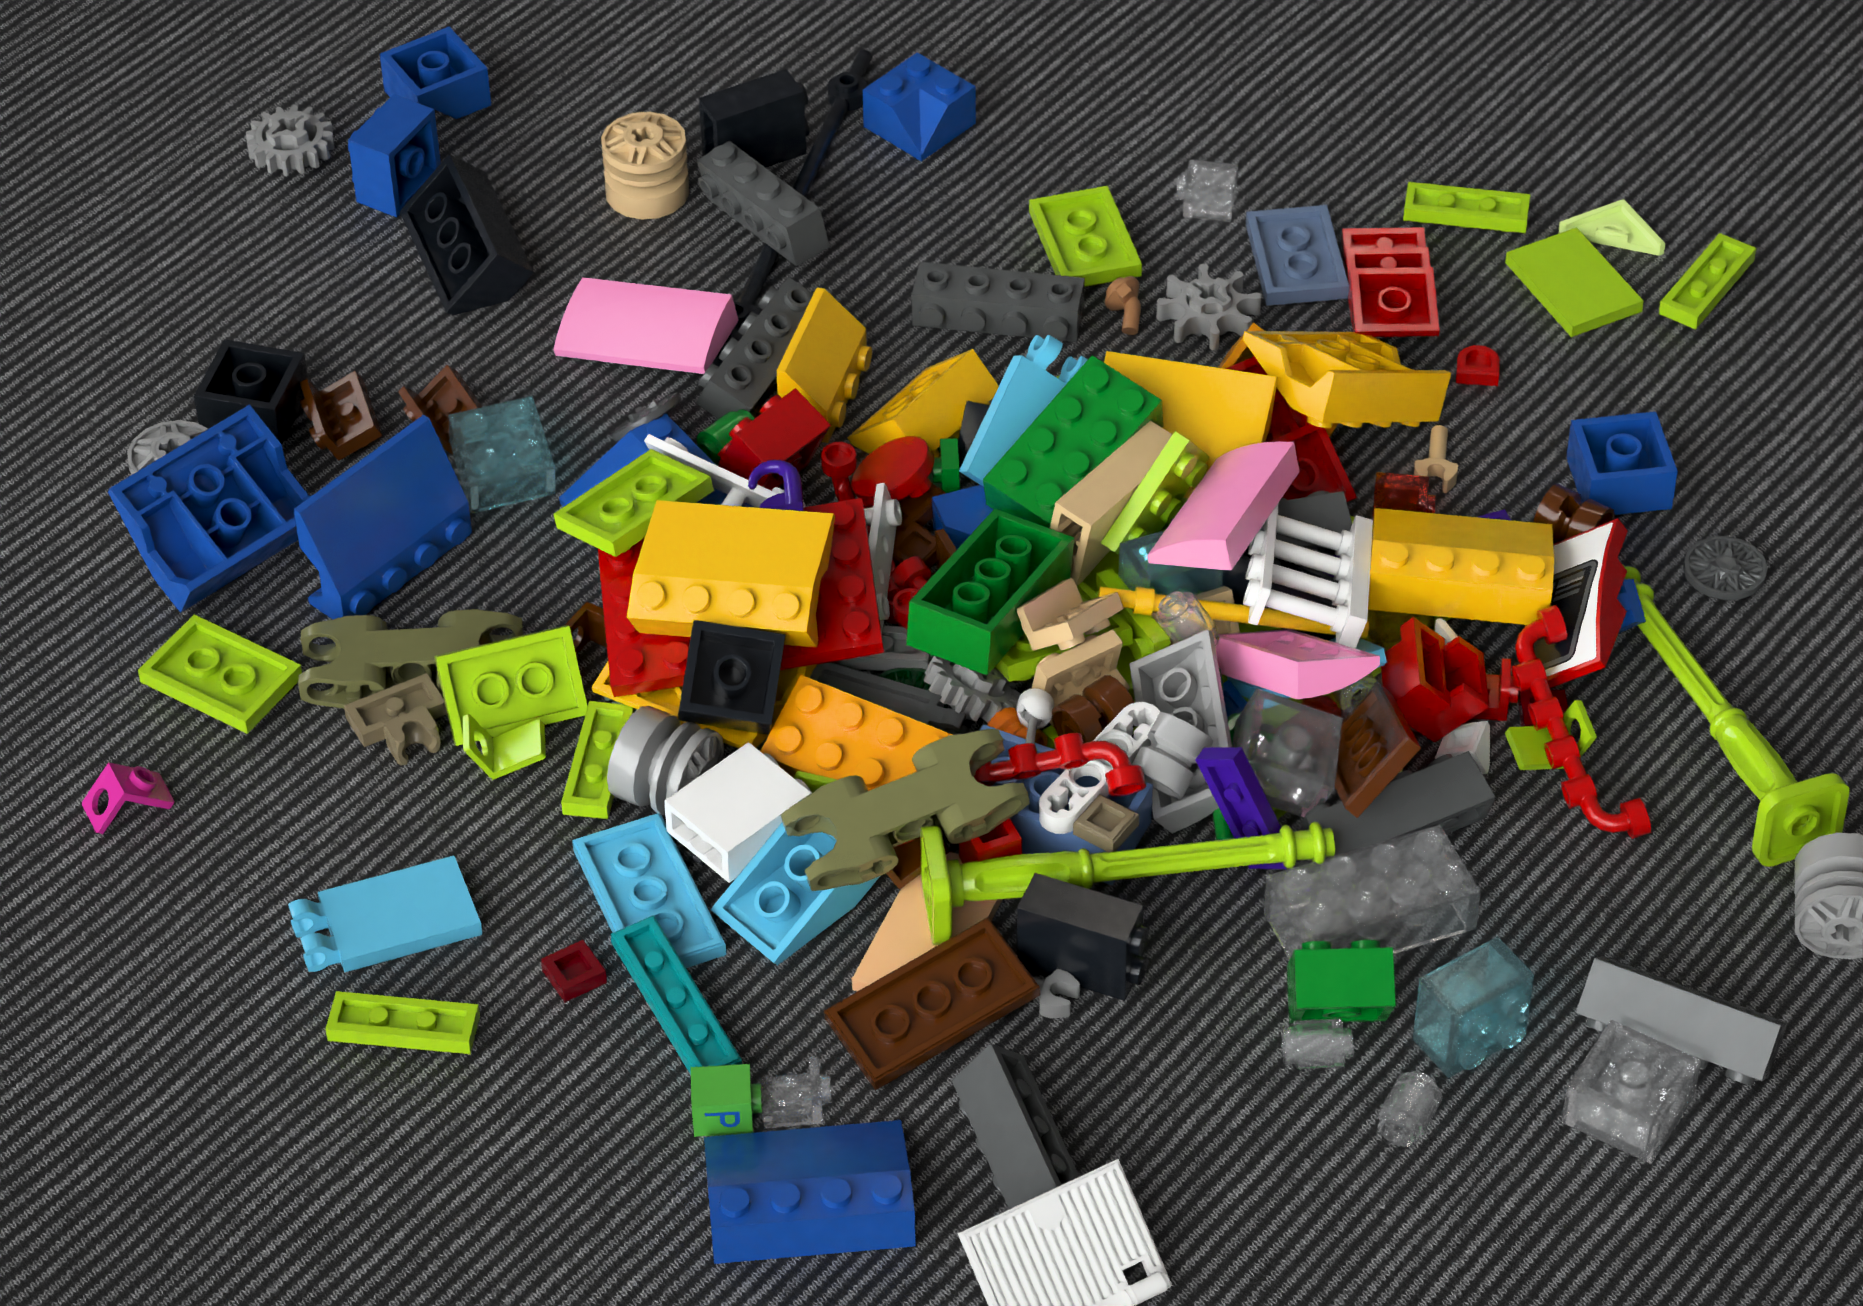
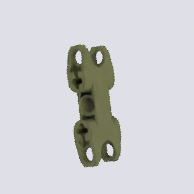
[298,609,524,709]
[781,729,1030,891]

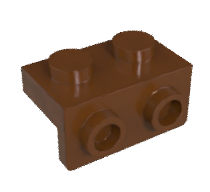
[398,365,493,458]
[300,371,382,461]

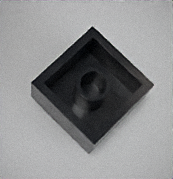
[194,339,308,444]
[678,620,786,735]

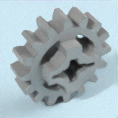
[246,105,335,176]
[924,656,1021,723]

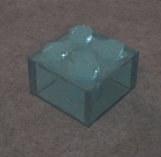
[448,396,555,514]
[1413,936,1534,1078]

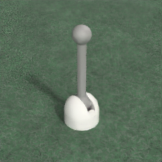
[1016,688,1054,744]

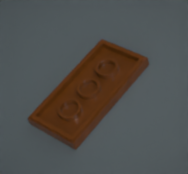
[1319,683,1421,818]
[824,917,1040,1091]

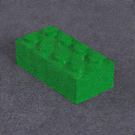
[983,355,1163,528]
[906,508,1074,675]

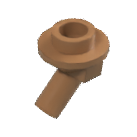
[1105,276,1141,335]

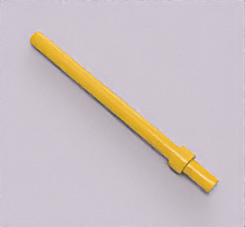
[1098,586,1369,639]

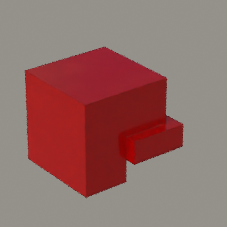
[1381,617,1489,743]

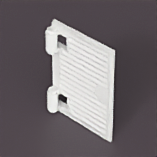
[958,1159,1173,1306]

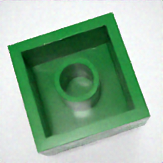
[1287,940,1396,1023]

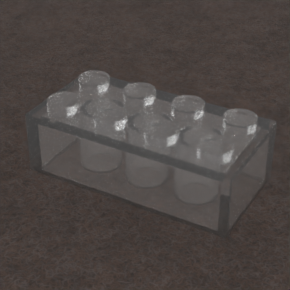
[1264,825,1481,960]

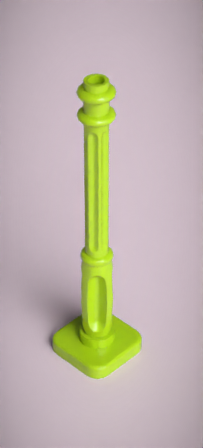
[1622,564,1849,867]
[920,821,1335,946]

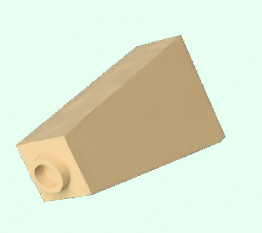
[1050,420,1173,586]

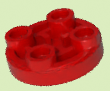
[851,436,935,508]

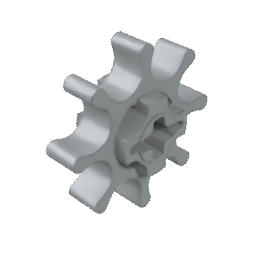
[1156,264,1261,350]

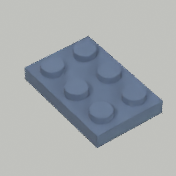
[1246,205,1349,306]

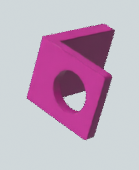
[82,762,175,834]

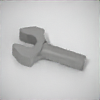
[1033,969,1080,1018]

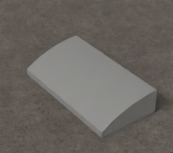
[1129,629,1232,834]

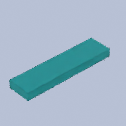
[611,915,742,1075]

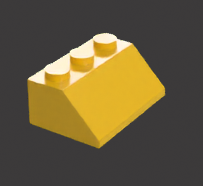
[776,287,872,443]
[847,349,999,457]

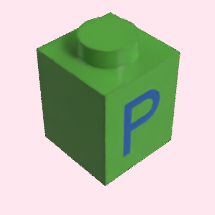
[690,1064,762,1137]

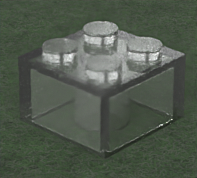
[1232,688,1342,818]
[1561,1019,1701,1164]

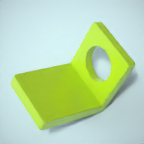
[1505,700,1597,770]
[463,714,546,780]

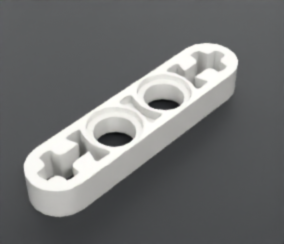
[1039,702,1160,834]

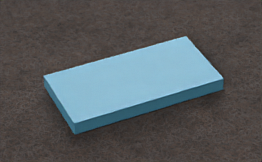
[572,814,726,968]

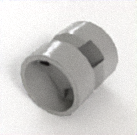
[1132,712,1213,799]

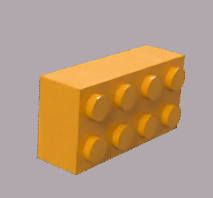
[760,674,953,791]

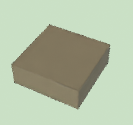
[1073,794,1139,852]

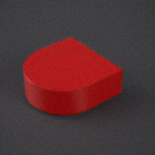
[1456,345,1500,386]

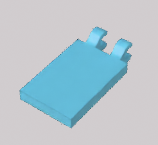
[959,335,1088,487]
[288,856,482,973]

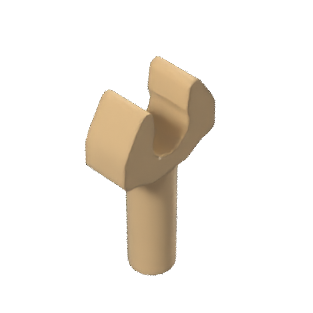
[1414,425,1458,493]

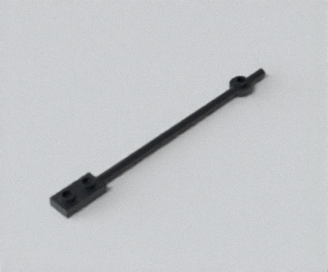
[713,50,872,367]

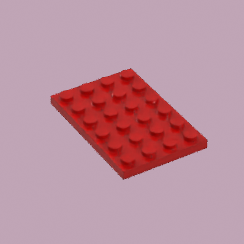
[598,498,884,697]

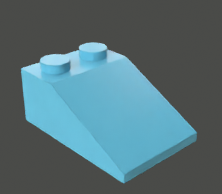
[710,800,880,966]

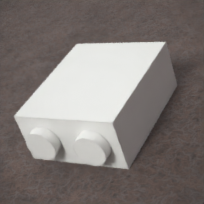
[664,742,812,883]

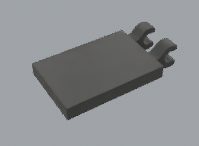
[810,662,970,735]

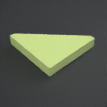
[1558,199,1665,256]

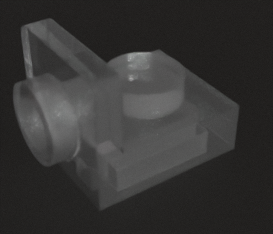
[760,1056,831,1128]

